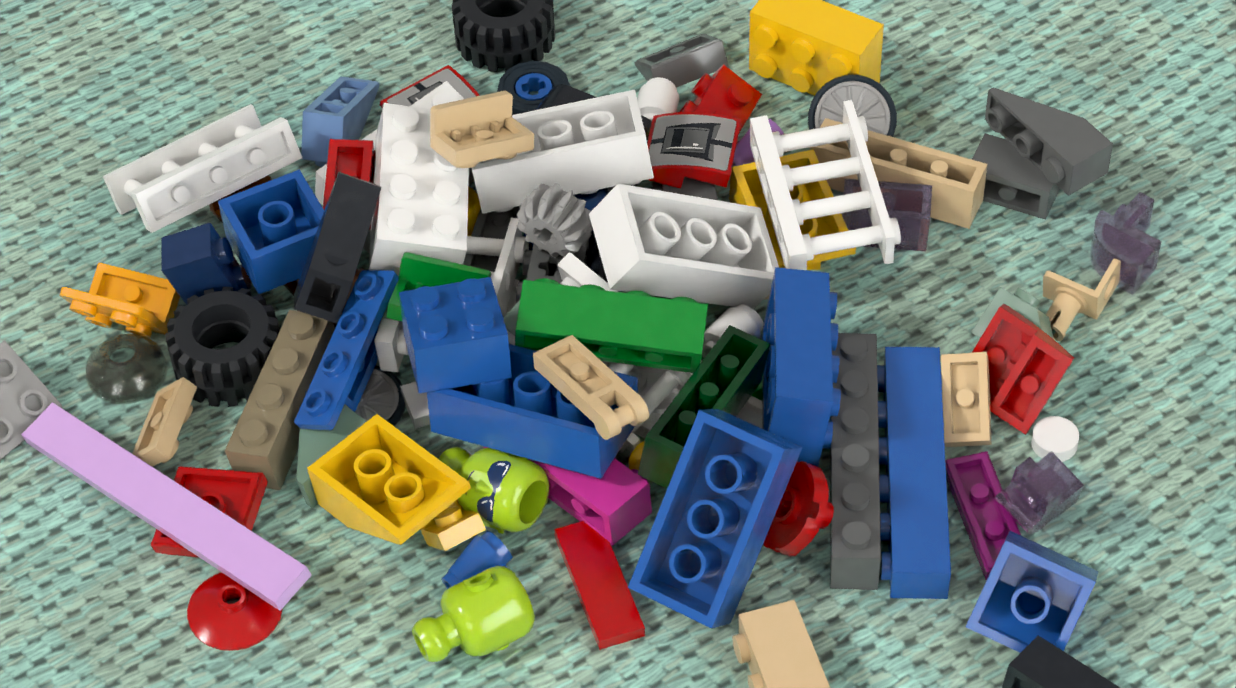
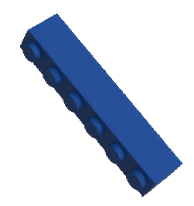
[877,347,951,599]

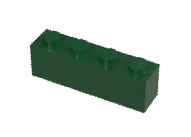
[638,325,770,489]

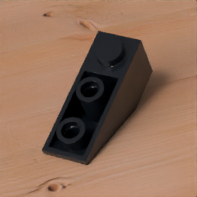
[294,172,381,323]

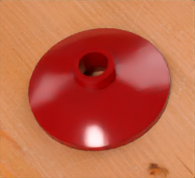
[187,572,283,651]

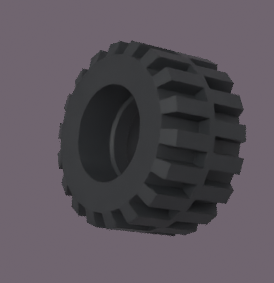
[452,0,555,72]
[166,287,280,407]

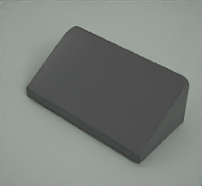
[634,33,728,88]

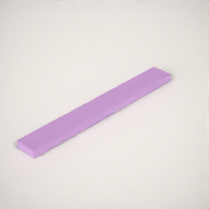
[21,402,311,611]

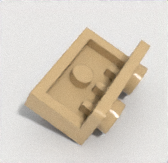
[430,91,534,168]

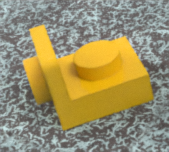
[420,500,486,551]

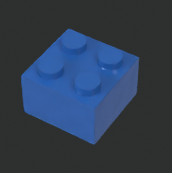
[218,169,324,294]
[399,277,512,394]

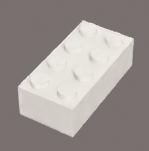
[472,90,654,214]
[369,103,469,276]
[589,183,779,309]

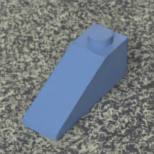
[301,76,379,167]

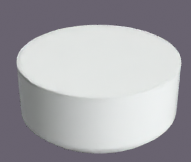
[1031,416,1079,462]

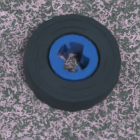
[497,61,570,115]

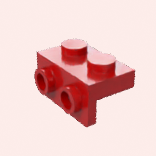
[679,64,762,135]

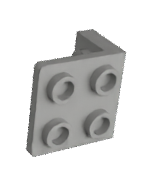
[0,340,62,460]

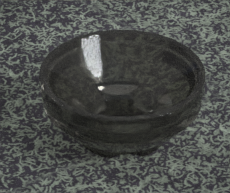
[86,334,168,404]

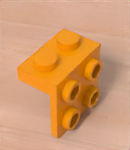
[59,262,180,338]

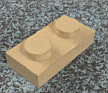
[941,352,992,447]
[132,377,197,467]

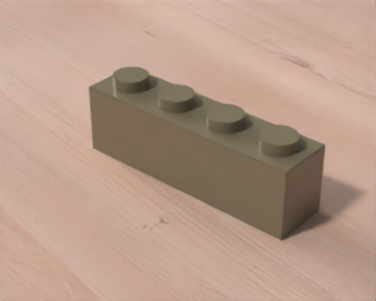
[225,310,335,490]

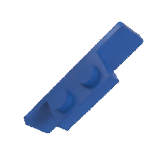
[294,270,399,430]

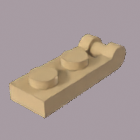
[533,335,649,440]

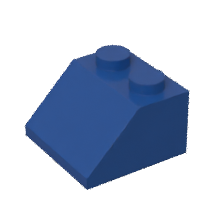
[965,531,1098,653]

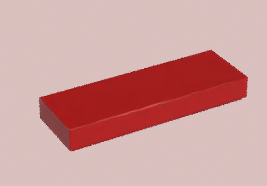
[554,521,645,650]

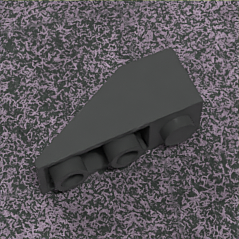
[985,87,1113,196]

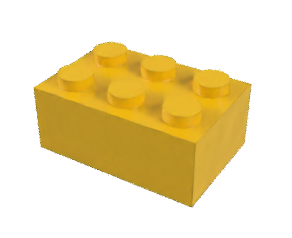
[749,0,884,96]

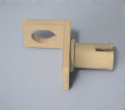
[1043,258,1121,341]

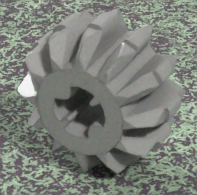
[517,183,593,258]

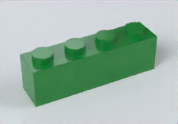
[515,278,708,373]

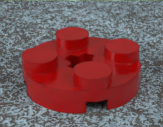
[763,461,834,557]

